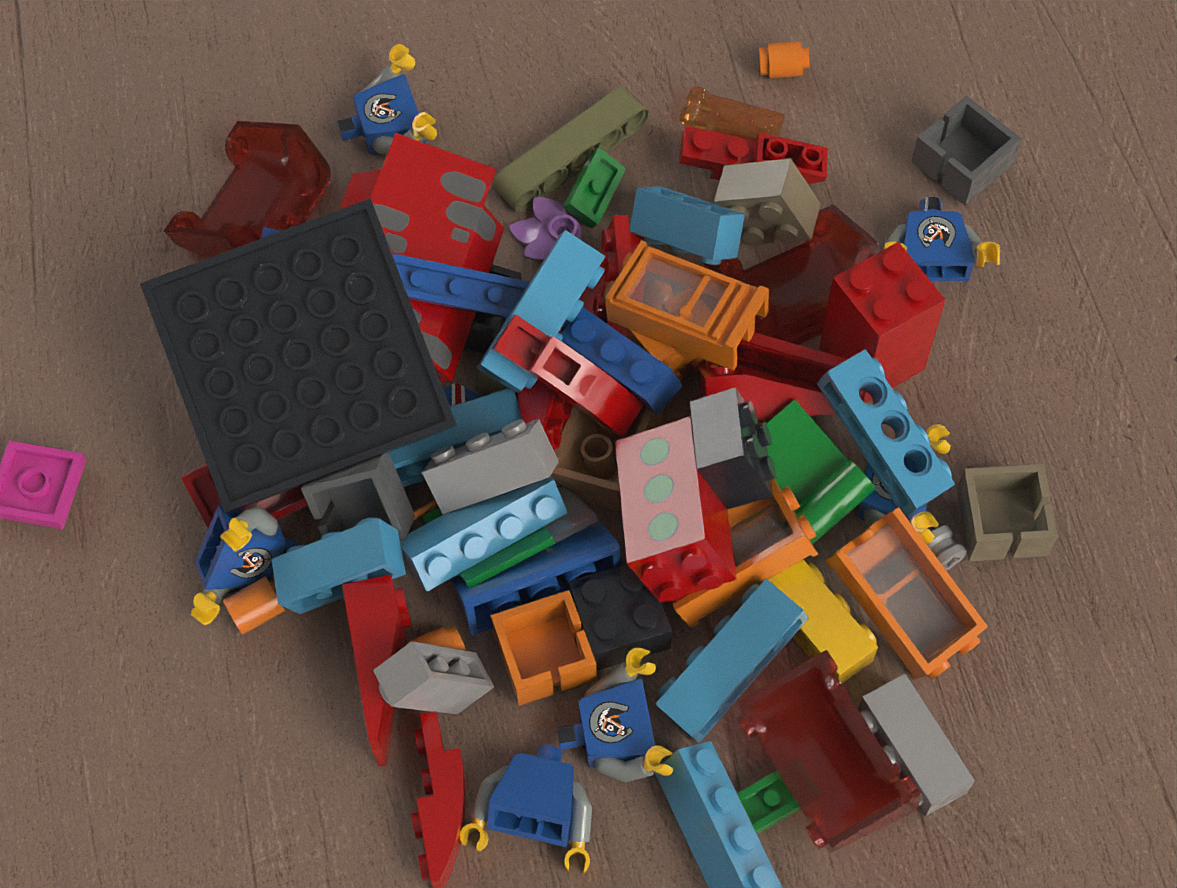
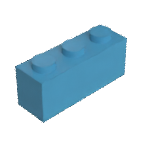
[630,186,745,265]
[271,518,406,614]

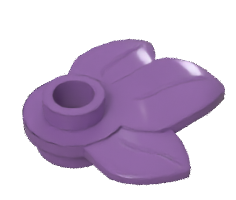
[509,197,582,261]

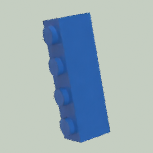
[451,523,621,636]

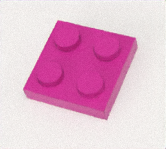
[0,441,87,530]

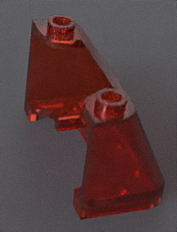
[164,121,331,258]
[704,204,880,345]
[737,650,922,853]

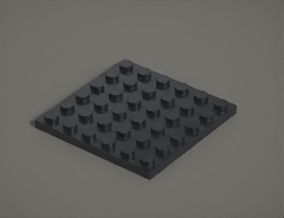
[140,198,457,513]

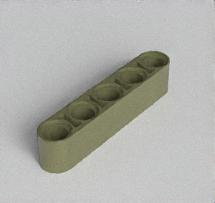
[492,87,650,213]

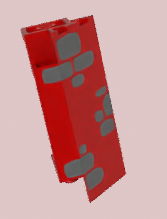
[339,133,504,383]

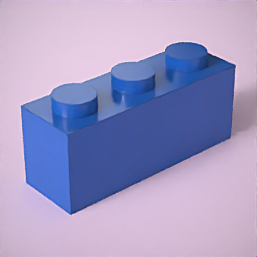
[561,307,682,416]

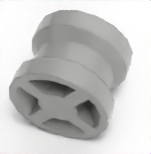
[927,525,967,571]

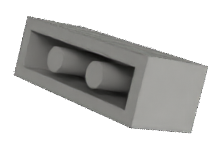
[422,419,559,514]
[373,641,494,714]
[857,674,975,816]

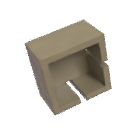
[714,158,821,246]
[957,464,1058,561]

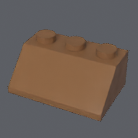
[550,406,665,512]

